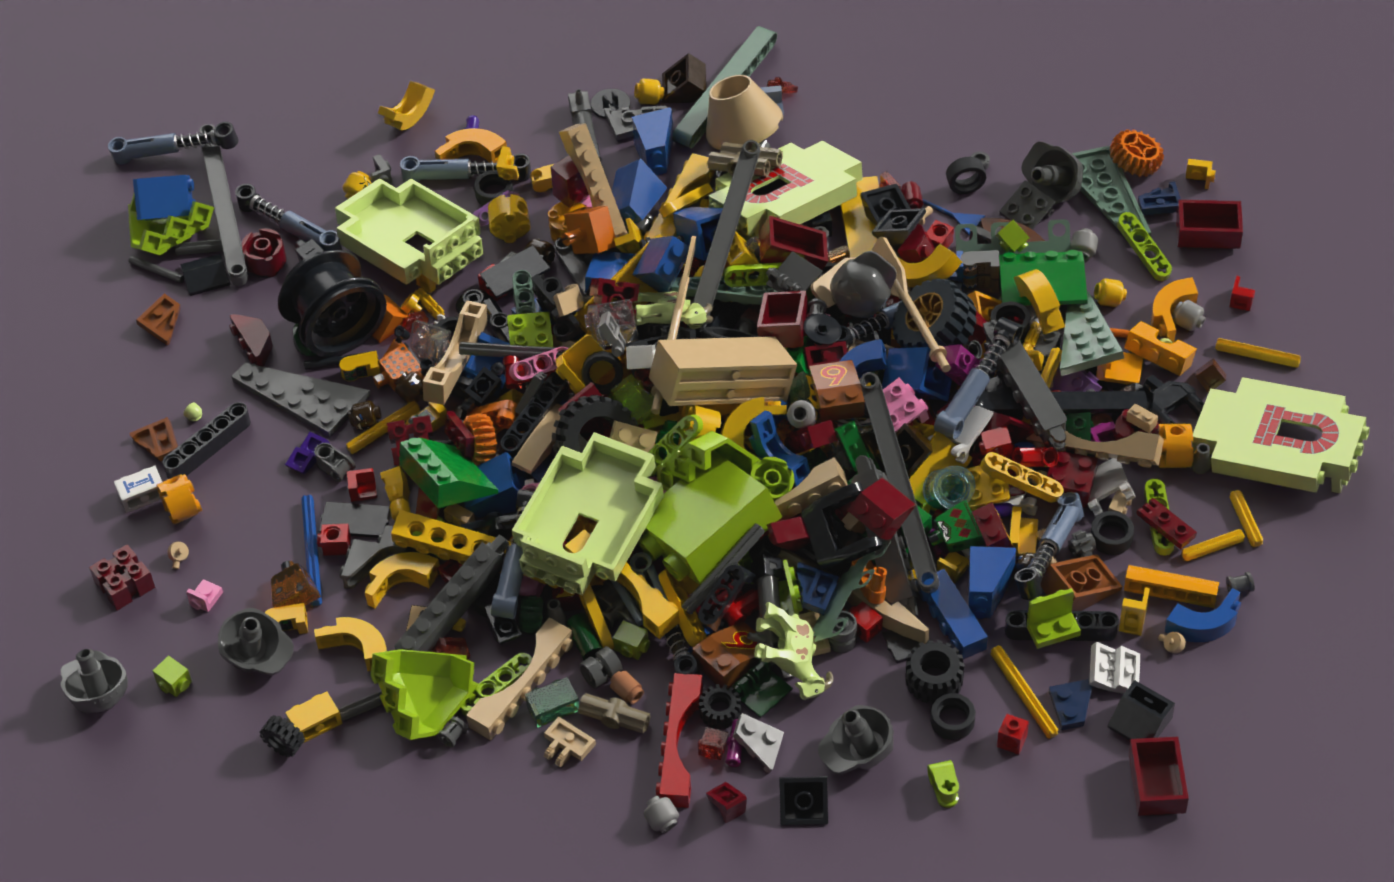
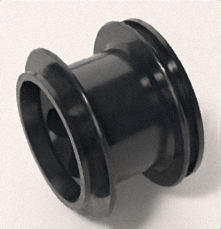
[278,250,387,357]

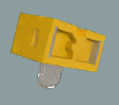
[727,232,761,279]

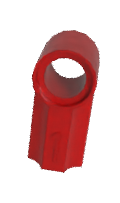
[1012,447,1059,467]
[719,588,759,627]

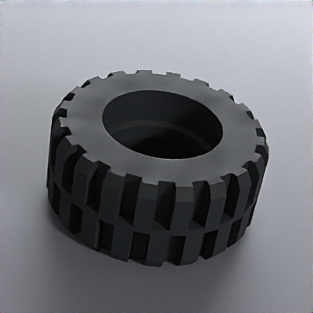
[552,395,638,453]

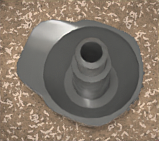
[1021,141,1083,205]
[830,251,897,318]
[218,608,294,675]
[60,649,128,713]
[818,705,894,775]

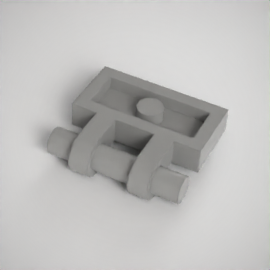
[598,311,626,357]

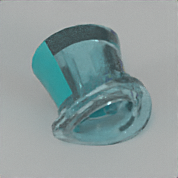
[923,466,975,510]

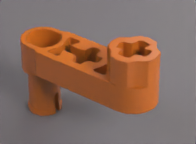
[464,394,518,429]
[851,557,887,604]

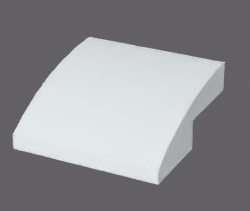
[1089,642,1140,694]

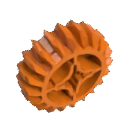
[1109,129,1164,177]
[463,413,497,466]

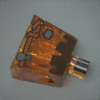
[271,561,321,608]

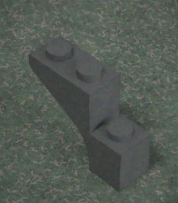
[340,525,412,589]

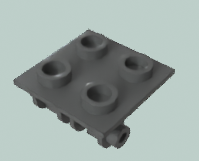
[999,180,1056,230]
[766,251,822,292]

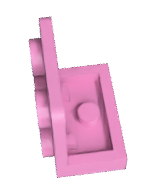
[883,377,929,433]

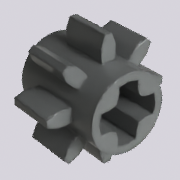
[1068,530,1096,558]

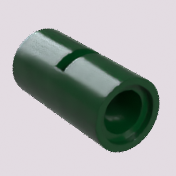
[566,613,603,660]

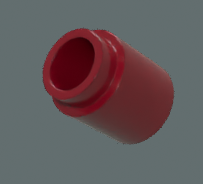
[901,181,923,209]

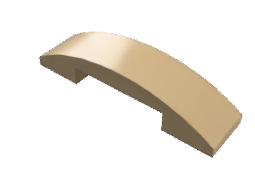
[553,284,584,317]

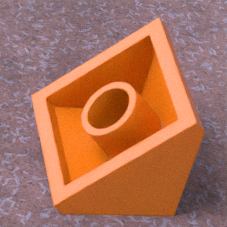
[372,295,413,343]

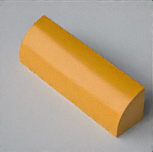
[1124,565,1219,608]

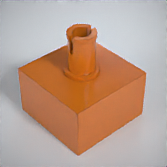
[561,206,616,254]

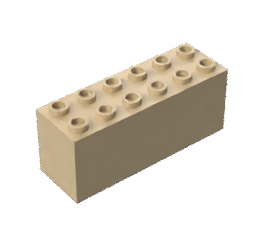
[649,337,797,406]

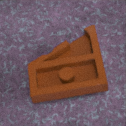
[136,293,180,346]
[129,417,178,462]

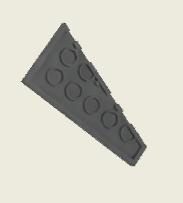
[231,363,371,437]

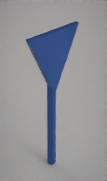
[922,199,985,236]

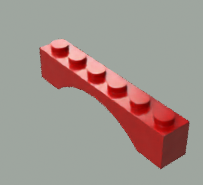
[656,673,703,808]

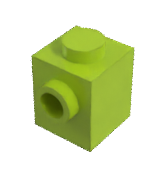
[996,219,1030,253]
[613,620,650,660]
[153,655,192,697]

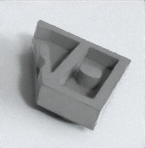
[733,713,784,773]

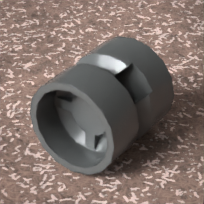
[828,611,857,653]
[579,646,623,689]

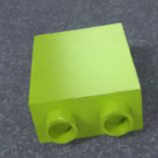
[637,451,782,585]

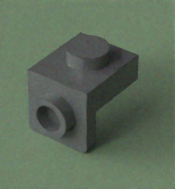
[370,154,392,184]

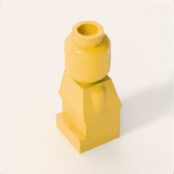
[380,466,411,521]

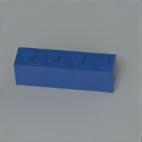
[919,569,988,659]

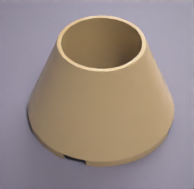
[706,75,783,150]

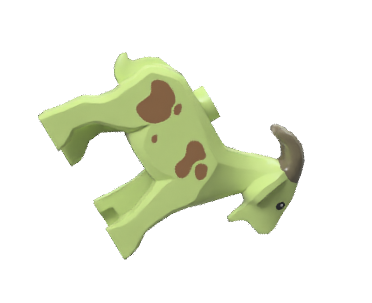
[634,291,713,329]
[754,602,833,700]

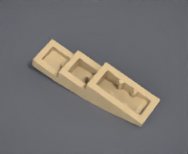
[512,403,562,474]
[847,588,929,644]

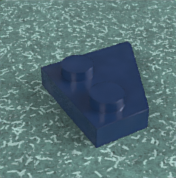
[1138,181,1181,215]
[796,562,839,615]
[1049,679,1093,730]

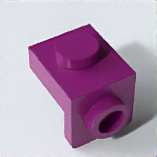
[1091,421,1115,442]

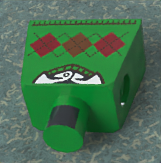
[927,500,984,553]

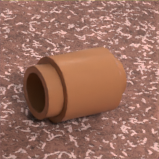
[610,671,644,705]

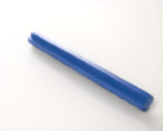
[301,495,322,606]

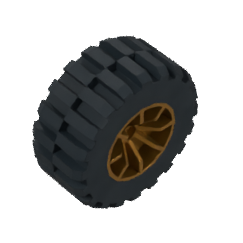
[892,279,976,348]

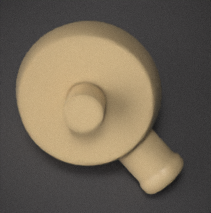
[167,541,189,569]
[1158,632,1186,653]

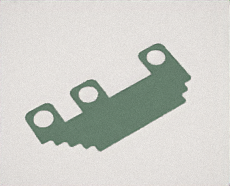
[955,219,1071,254]
[812,539,891,642]

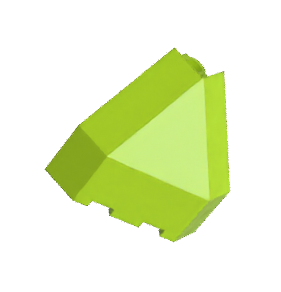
[128,194,214,255]
[657,431,761,491]
[371,649,479,740]

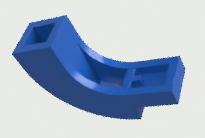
[839,339,887,379]
[749,410,810,487]
[1164,588,1241,642]

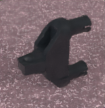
[1143,375,1205,424]

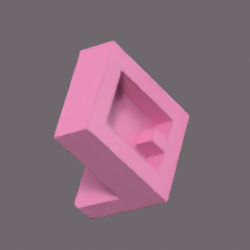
[186,579,223,612]

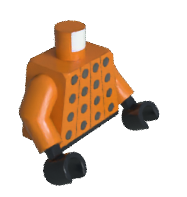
[373,325,434,392]

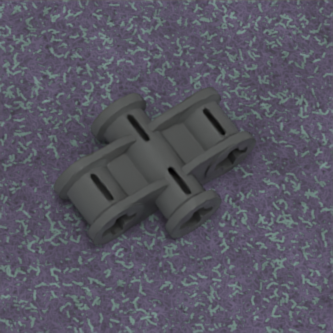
[593,579,643,629]

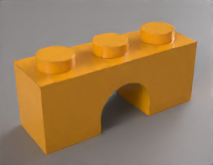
[1124,321,1197,376]

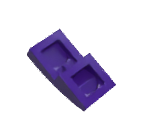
[285,432,330,474]

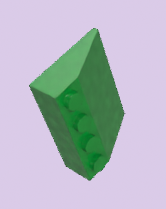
[999,250,1088,306]
[399,438,498,508]

